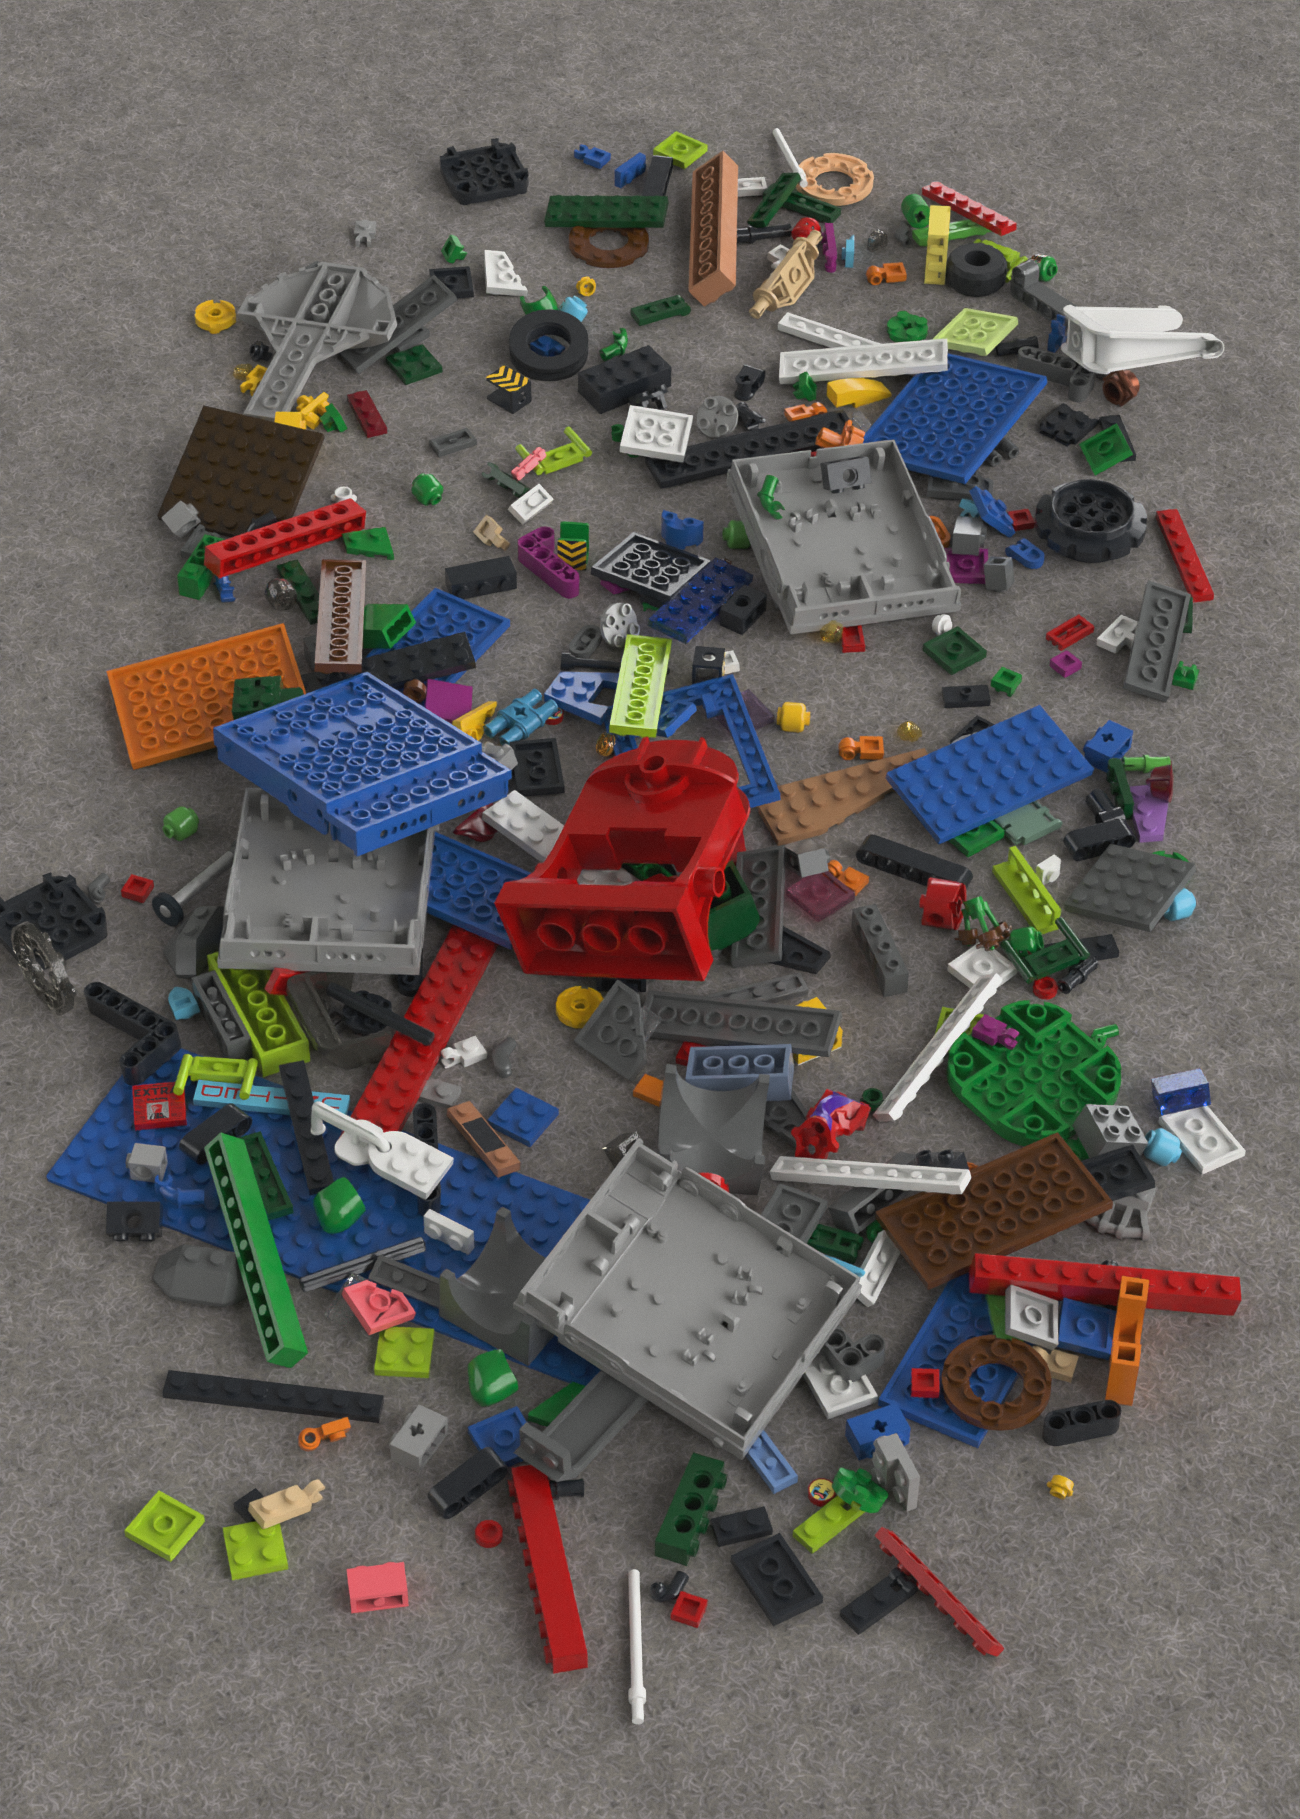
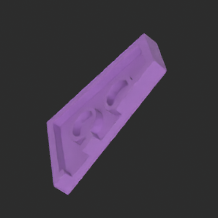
[1129,785,1168,843]

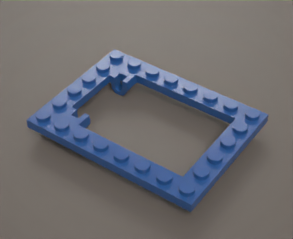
[603,674,781,808]

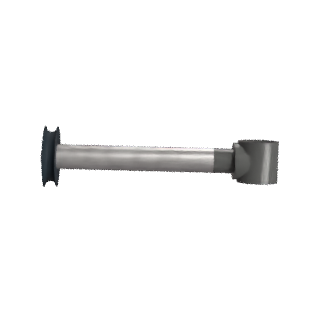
[152,830,239,927]

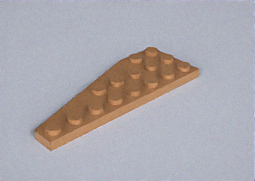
[756,748,928,846]

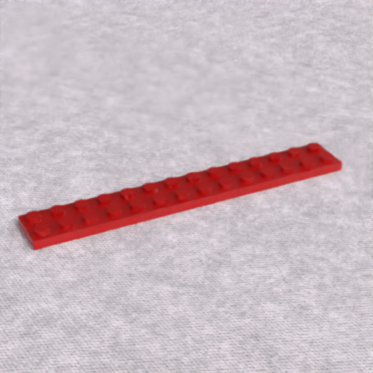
[339,925,499,1138]

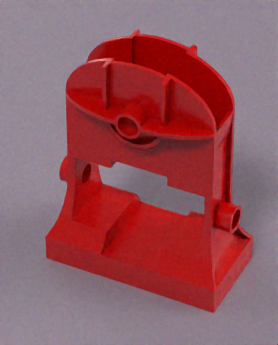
[494,737,750,981]

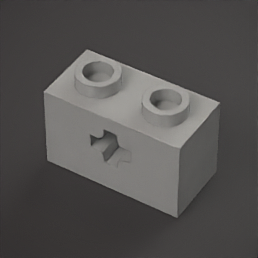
[389,1405,448,1473]

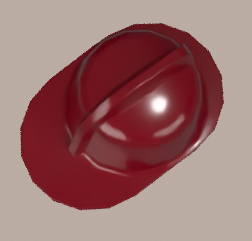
[1145,761,1174,803]

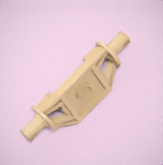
[749,230,822,319]

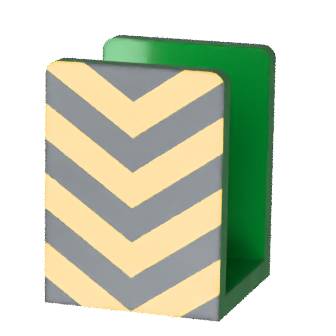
[557,521,589,571]

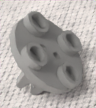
[696,396,738,439]
[599,602,640,648]

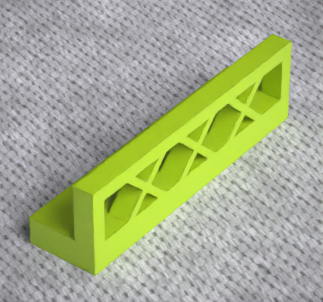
[992,846,1061,934]

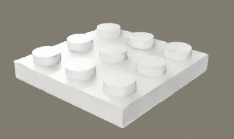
[620,405,693,462]

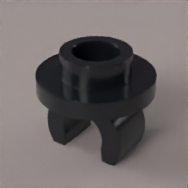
[249,340,272,362]

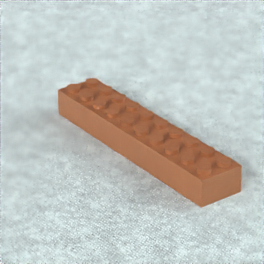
[689,151,738,306]

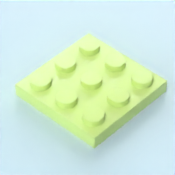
[932,308,1018,356]

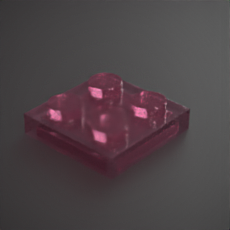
[786,871,855,922]

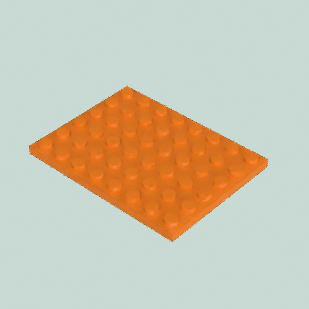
[106,623,306,770]

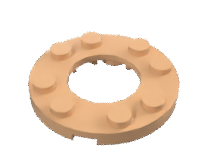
[796,153,874,206]

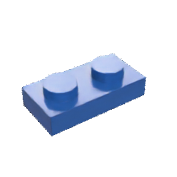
[615,152,646,188]
[656,700,697,738]

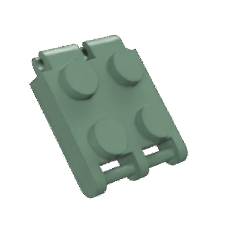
[993,801,1063,845]

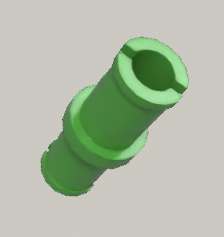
[1121,755,1171,773]

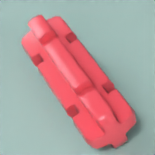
[511,447,546,481]

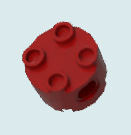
[919,877,966,930]

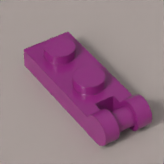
[821,223,837,273]

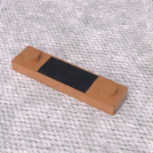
[447,1101,521,1178]

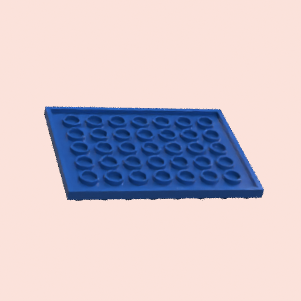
[863,353,1047,484]

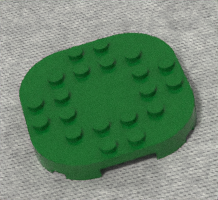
[946,1000,1122,1147]

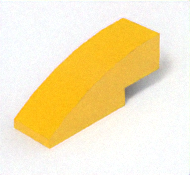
[827,378,892,408]

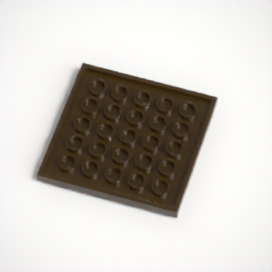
[157,405,325,537]

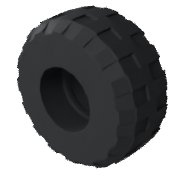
[946,243,1007,297]

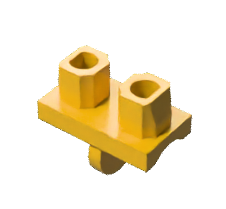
[296,392,329,430]

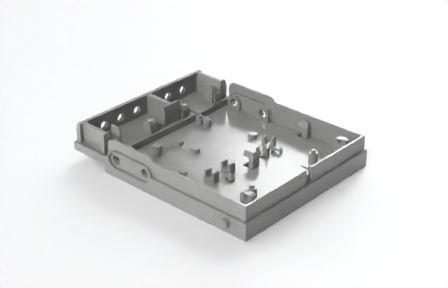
[726,440,961,635]
[217,787,440,975]
[513,1138,862,1460]

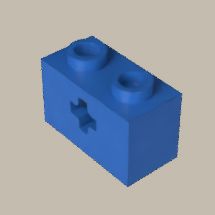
[1083,720,1133,773]
[845,1403,911,1461]

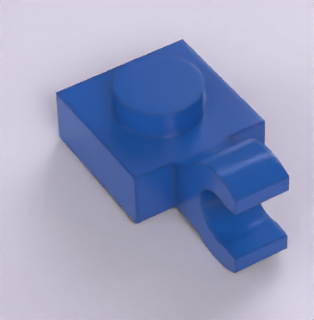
[530,335,565,357]

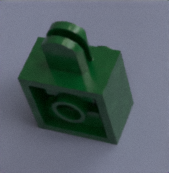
[232,675,304,720]

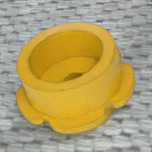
[576,276,596,296]
[1047,1475,1074,1499]

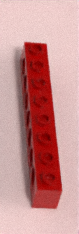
[204,498,366,578]

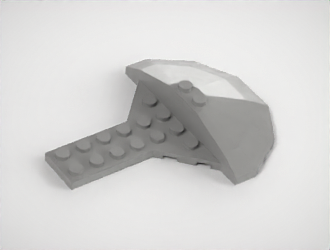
[237,262,397,422]

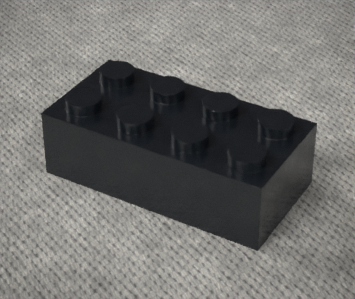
[578,345,672,414]

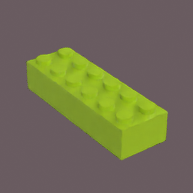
[207,952,310,1077]

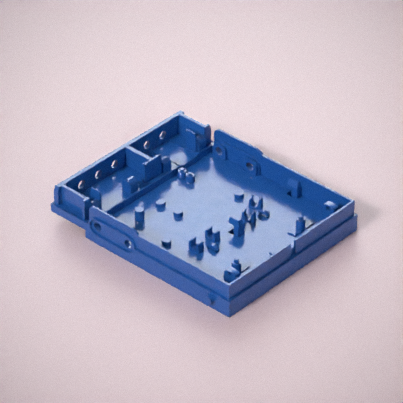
[213,672,512,857]

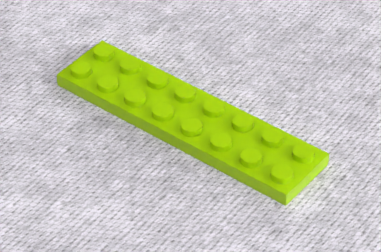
[609,634,672,738]

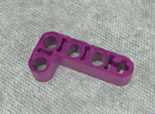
[518,526,580,599]

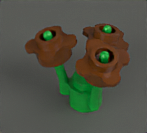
[954,896,1012,951]

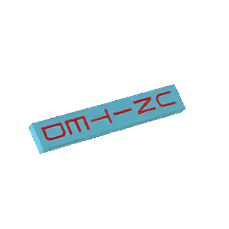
[193,1080,350,1115]

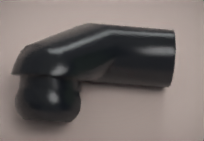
[650,1571,689,1603]

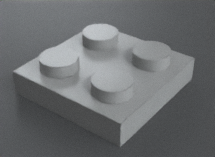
[1005,1285,1058,1350]

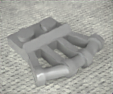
[1085,1187,1156,1241]

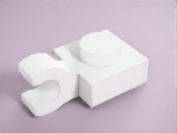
[440,1036,487,1069]

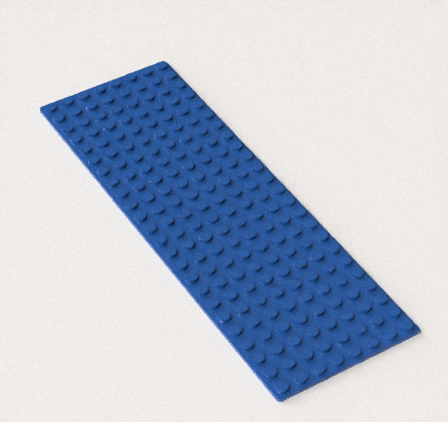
[46,1048,601,1386]

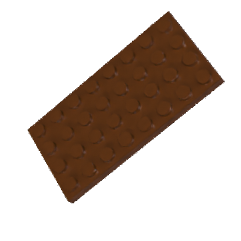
[875,1132,1113,1290]

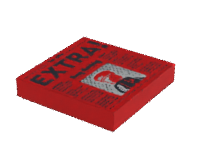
[132,1082,187,1130]

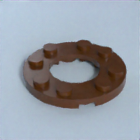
[569,226,649,268]
[941,1335,1052,1431]

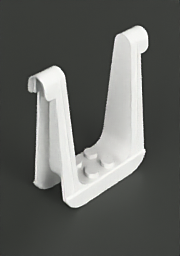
[1061,305,1224,374]

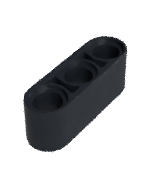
[1063,819,1136,862]
[179,1103,253,1165]
[1042,1400,1122,1446]
[428,1447,509,1519]

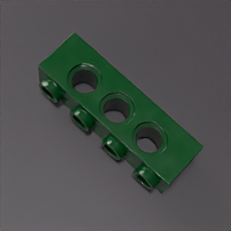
[655,1452,728,1566]

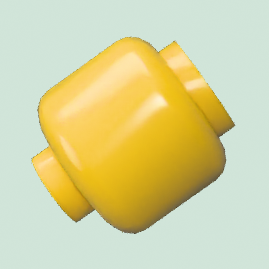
[777,702,810,733]

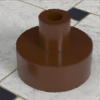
[403,679,427,703]

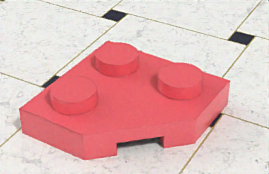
[341,1280,416,1335]

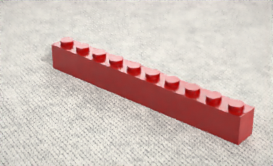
[969,1253,1242,1316]

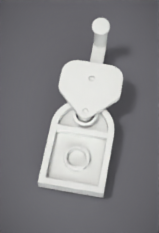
[311,1101,454,1200]

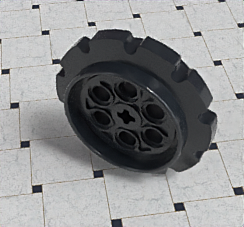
[1034,479,1147,563]

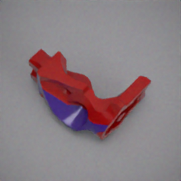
[791,1089,871,1159]

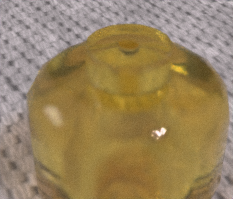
[233,363,254,381]
[819,620,843,643]
[897,721,922,742]

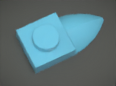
[841,235,854,268]
[168,987,200,1020]

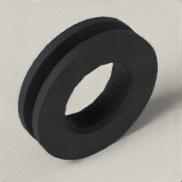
[509,309,589,381]

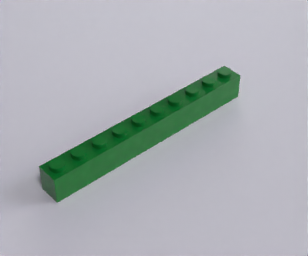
[204,1133,308,1368]

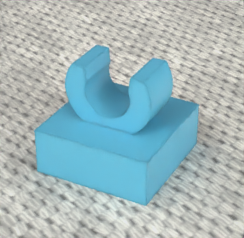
[959,498,980,518]

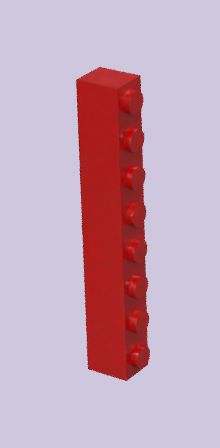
[507,1465,588,1674]

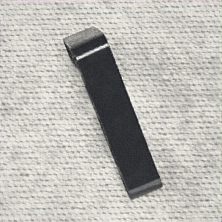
[84,982,182,1085]

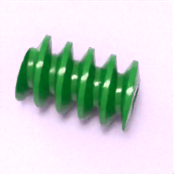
[901,194,930,229]

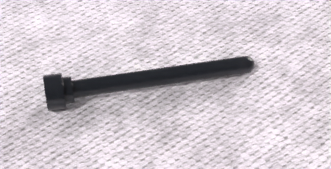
[560,652,670,675]

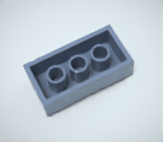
[685,1044,794,1101]

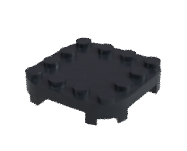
[440,138,529,205]
[0,872,108,973]

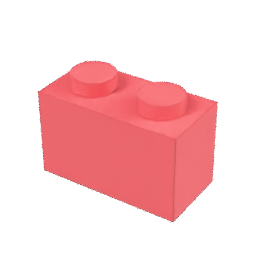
[347,1562,409,1614]

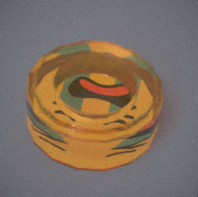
[596,732,615,757]

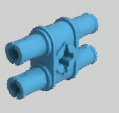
[483,688,558,746]

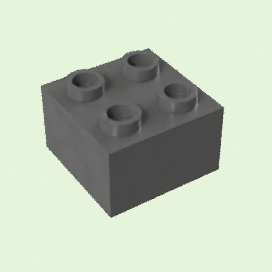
[1072,1104,1149,1158]

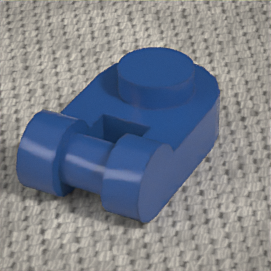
[1005,538,1045,569]

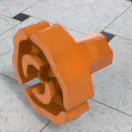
[815,420,865,448]

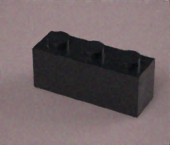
[445,556,517,600]

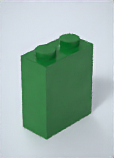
[363,604,416,649]

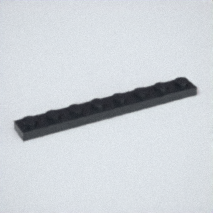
[162,1370,384,1423]

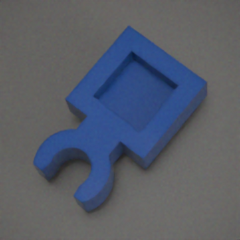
[574,144,611,169]
[1047,314,1067,353]

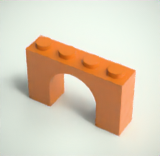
[1105,1276,1149,1406]

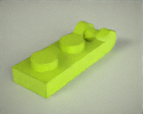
[793,1496,865,1554]

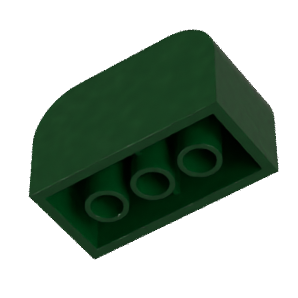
[708,861,760,951]

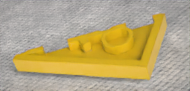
[452,701,497,741]

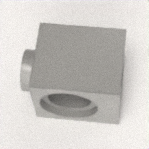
[162,501,201,538]
[126,1143,168,1182]

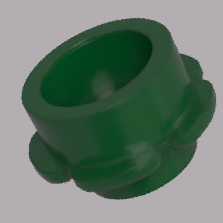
[860,1088,884,1112]

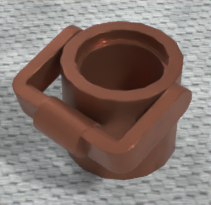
[1102,370,1140,407]

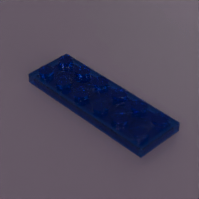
[647,557,754,644]

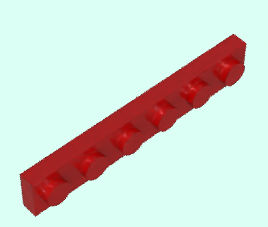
[922,182,1016,236]
[1155,509,1214,603]
[874,1527,1005,1657]

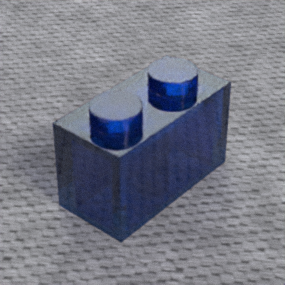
[1151,1068,1211,1116]

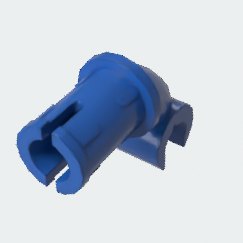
[213,575,236,602]
[155,1174,204,1208]

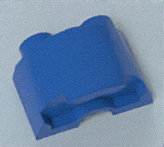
[661,510,704,549]

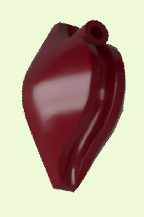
[452,803,498,842]

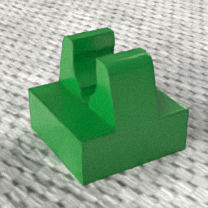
[441,234,467,264]
[793,371,817,401]
[319,403,348,432]
[1171,661,1199,690]
[991,667,1022,697]

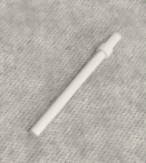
[772,128,808,188]
[628,1569,646,1724]

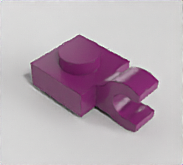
[971,1014,1019,1050]

